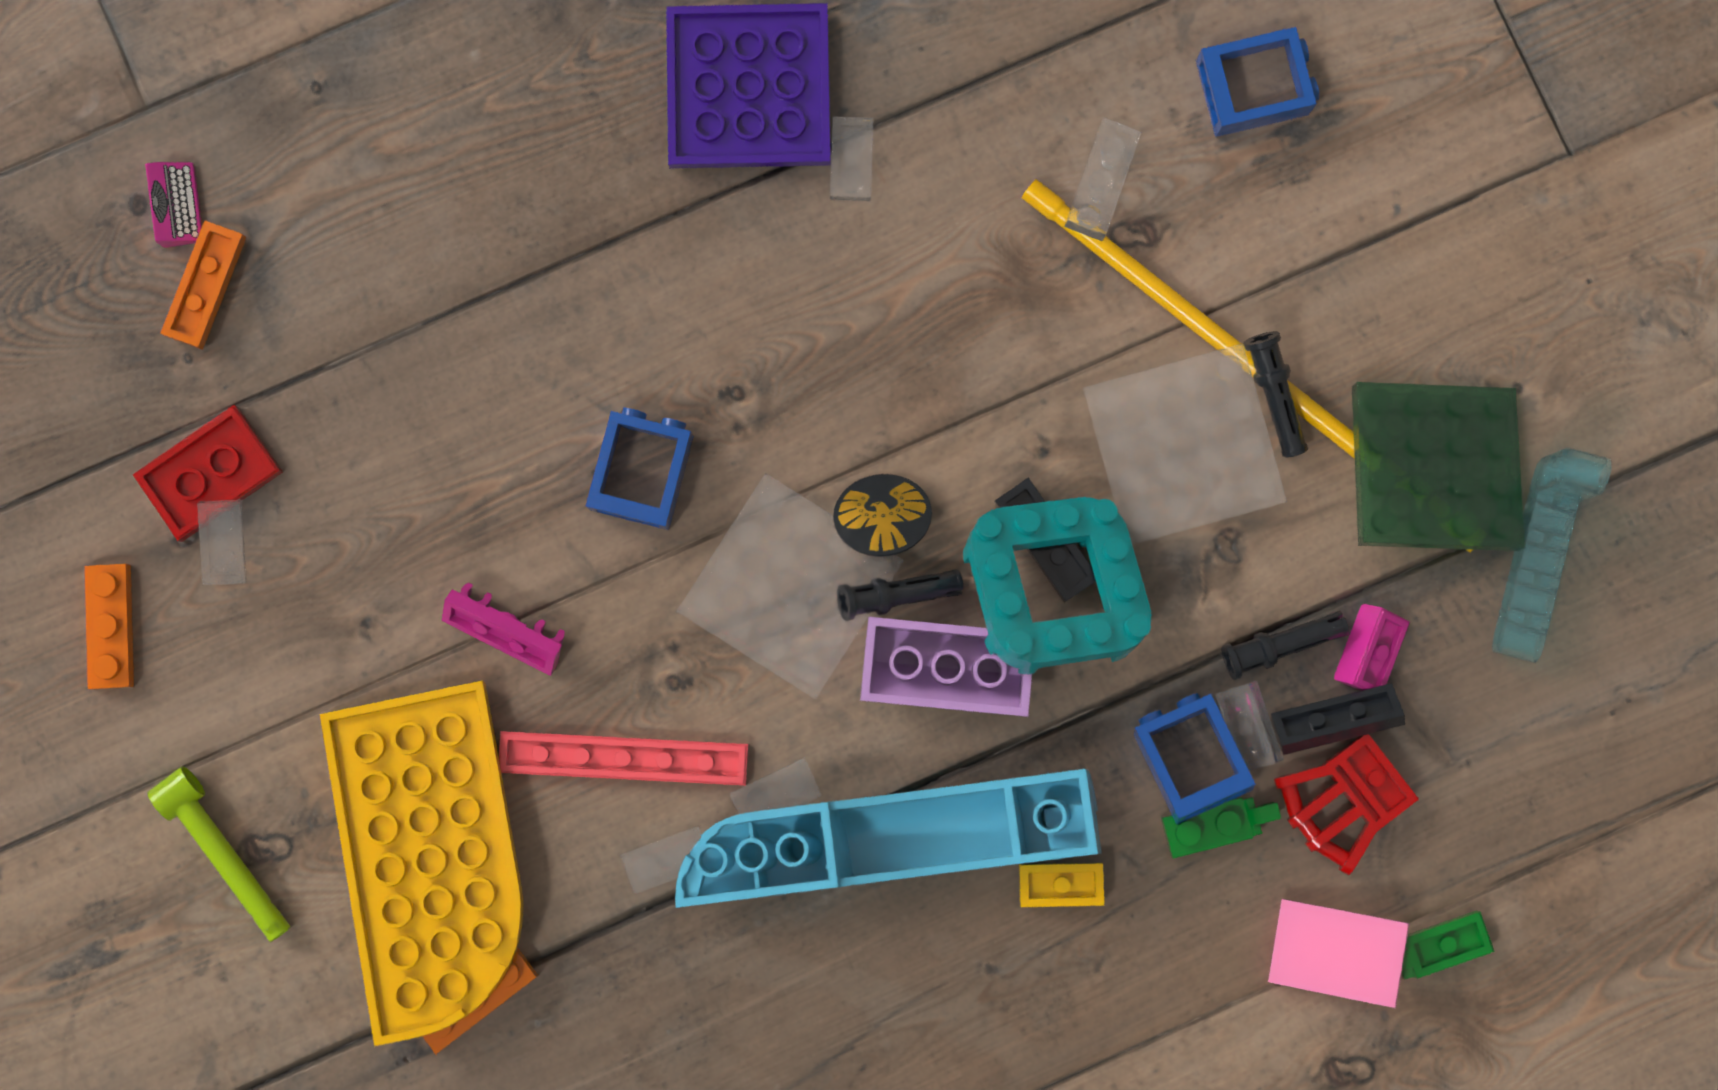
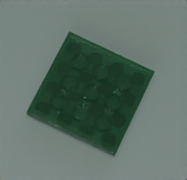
[1352,382,1525,551]

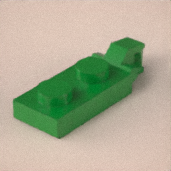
[1161,797,1282,859]
[1401,911,1495,980]

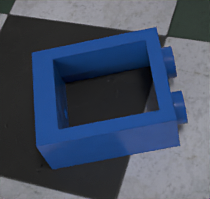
[1196,27,1319,137]
[586,407,694,531]
[1134,693,1256,825]

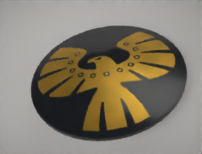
[833,474,932,557]

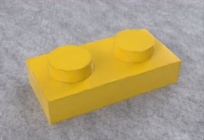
[1019,863,1104,907]

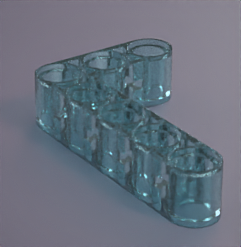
[1492,447,1611,663]

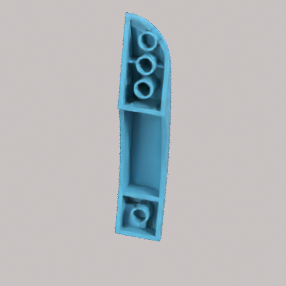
[675,769,1102,908]

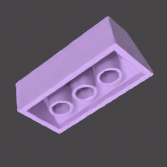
[860,617,1032,717]

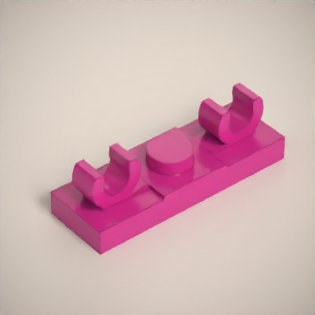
[441,582,565,676]

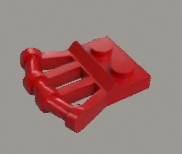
[1274,734,1419,875]

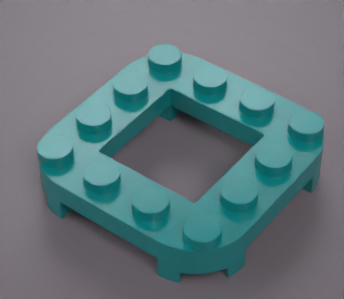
[963,497,1152,675]

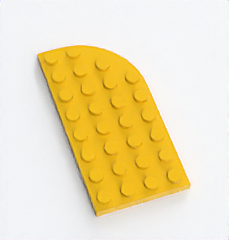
[320,681,523,1046]

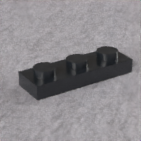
[994,477,1096,603]
[1271,683,1405,755]

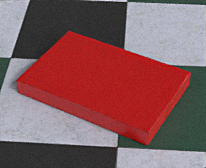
[132,405,283,542]

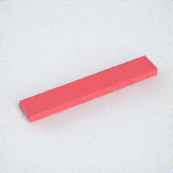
[499,731,749,786]

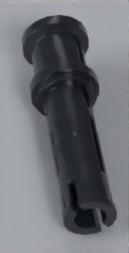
[1243,331,1308,458]
[837,569,964,621]
[1221,611,1349,680]

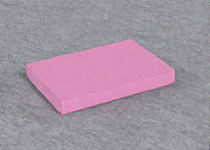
[1268,899,1409,1008]

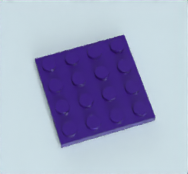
[666,3,831,169]

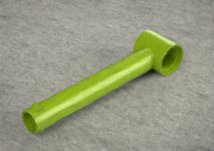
[147,766,291,943]

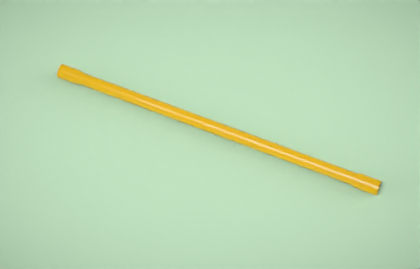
[1021,179,1486,552]

